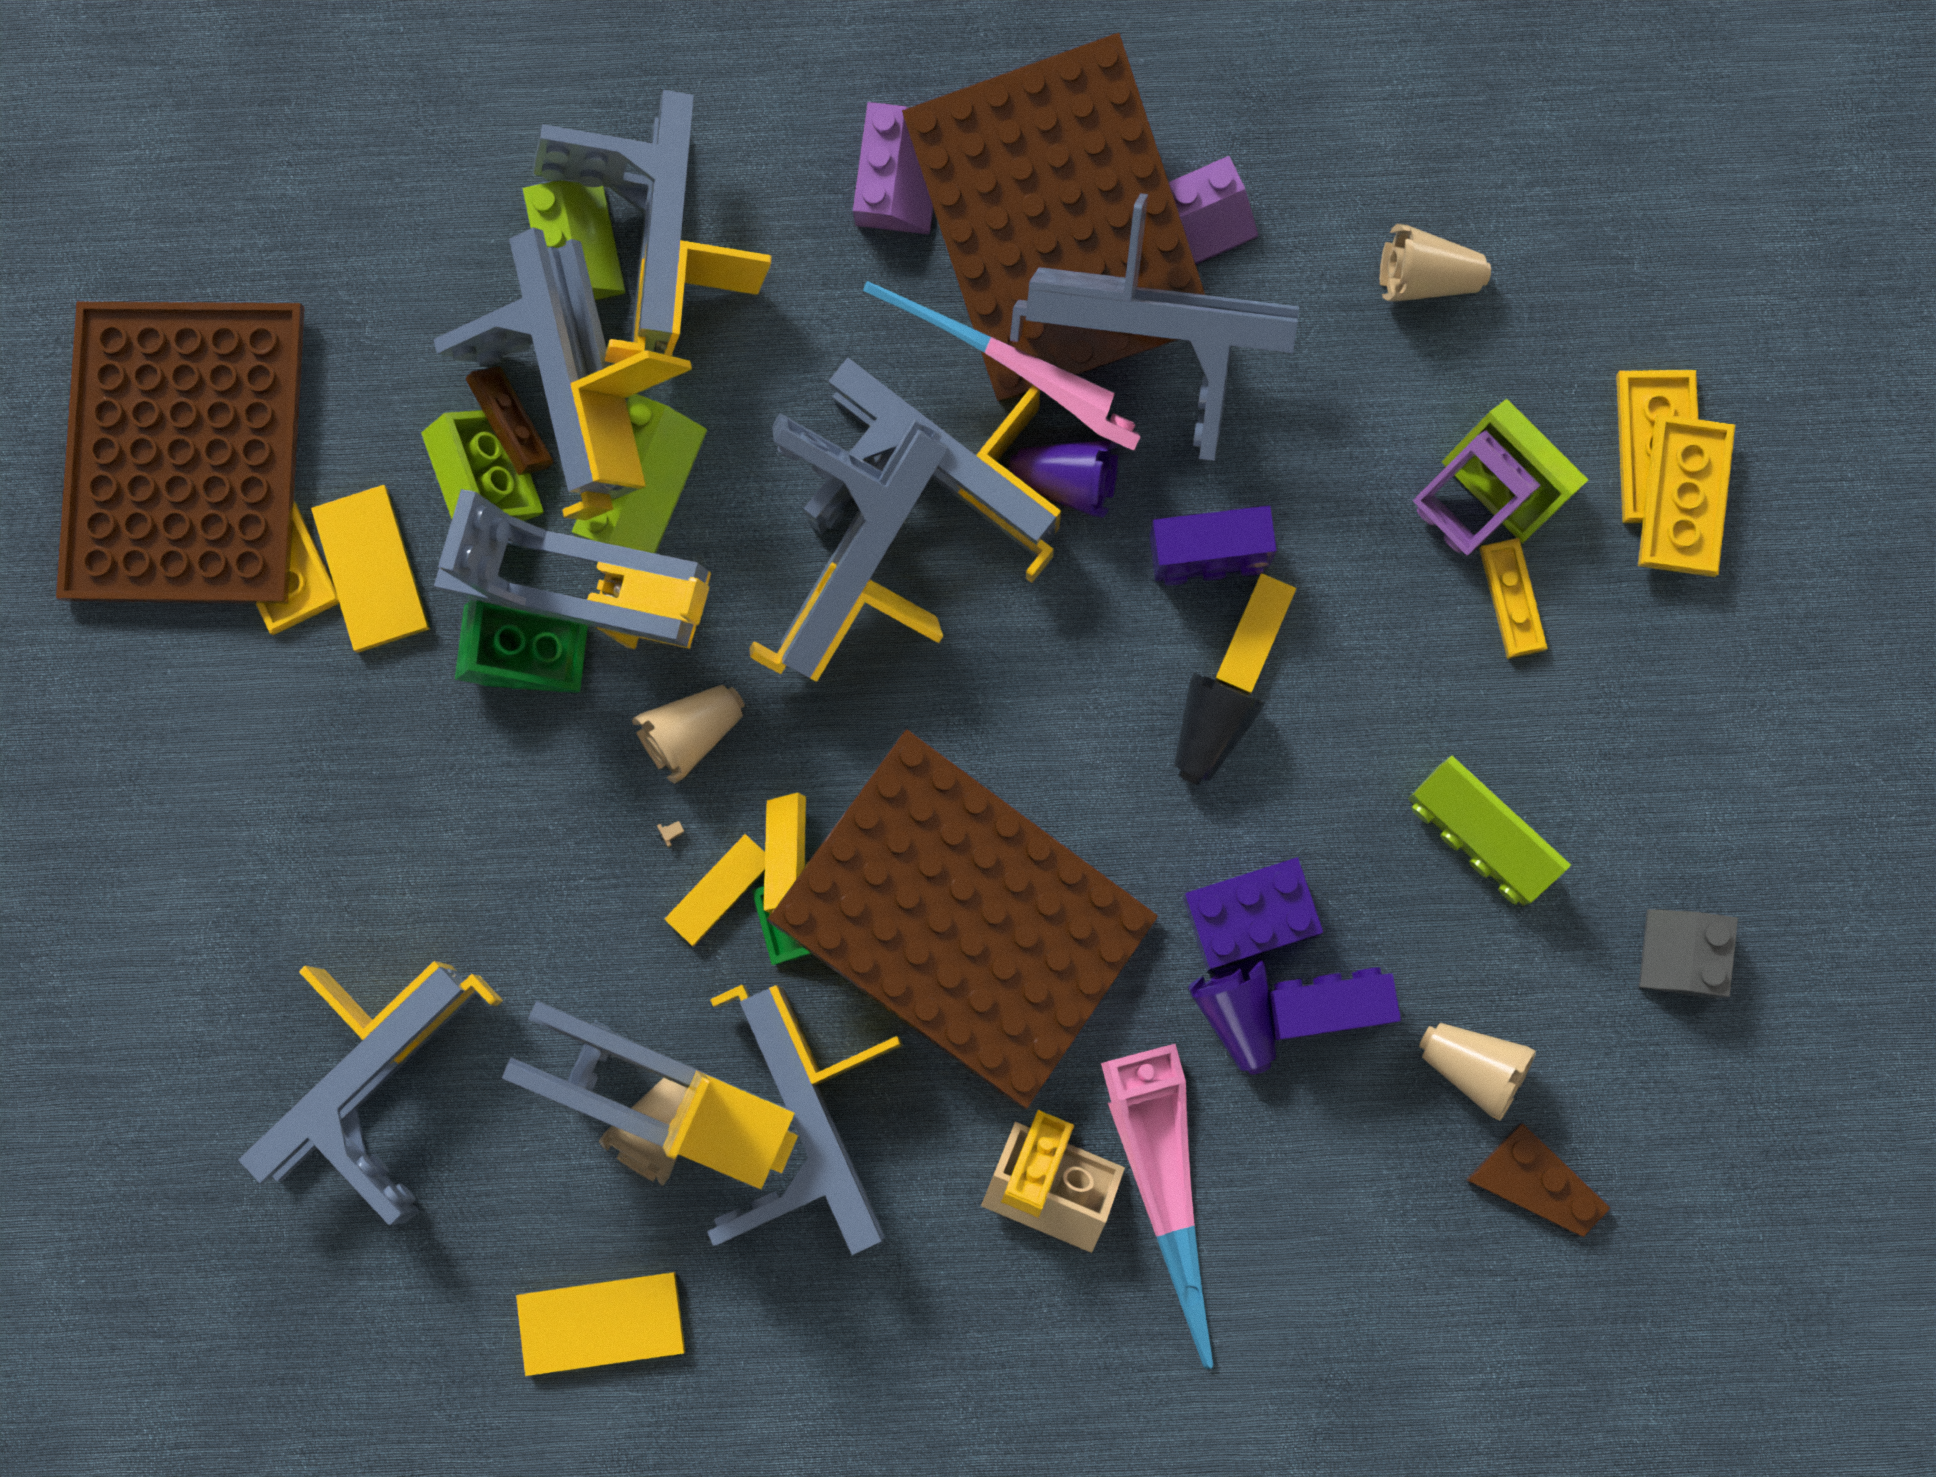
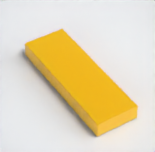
[1479,538,1548,659]
[1215,573,1297,695]
[764,792,806,914]
[665,834,765,946]
[1001,1110,1074,1218]

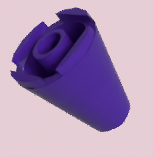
[1009,440,1118,518]
[1188,960,1277,1075]

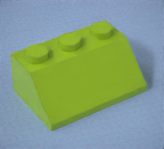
[522,180,626,300]
[1442,399,1588,544]
[421,410,544,521]

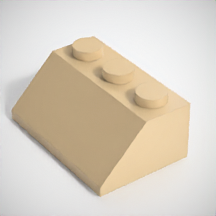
[981,1122,1125,1253]

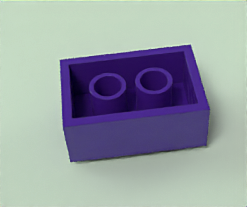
[1149,505,1277,585]
[1182,857,1323,971]
[1269,967,1401,1041]

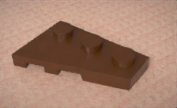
[1466,1123,1610,1237]

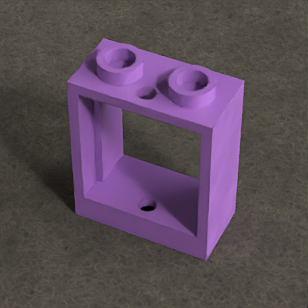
[1413,431,1541,556]

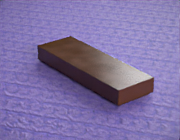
[465,366,554,475]

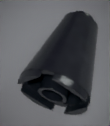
[1174,672,1265,785]

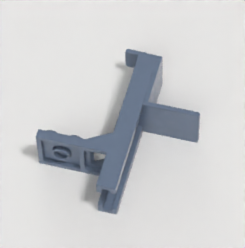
[1010,193,1299,461]

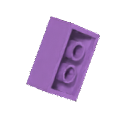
[853,102,933,235]
[1168,156,1258,265]

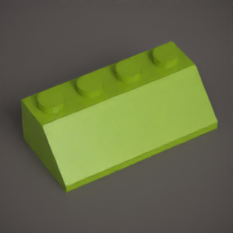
[572,394,707,554]
[1408,755,1571,906]

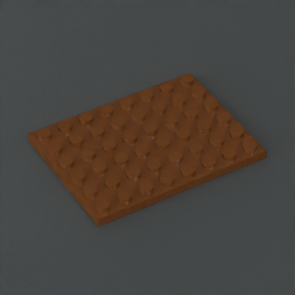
[902,32,1205,402]
[56,301,305,604]
[766,729,1158,1109]

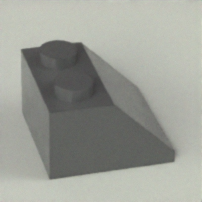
[1638,909,1738,999]

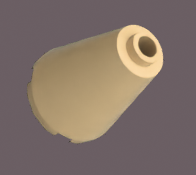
[1379,224,1491,302]
[632,685,745,784]
[1419,1023,1536,1121]
[599,1078,686,1186]

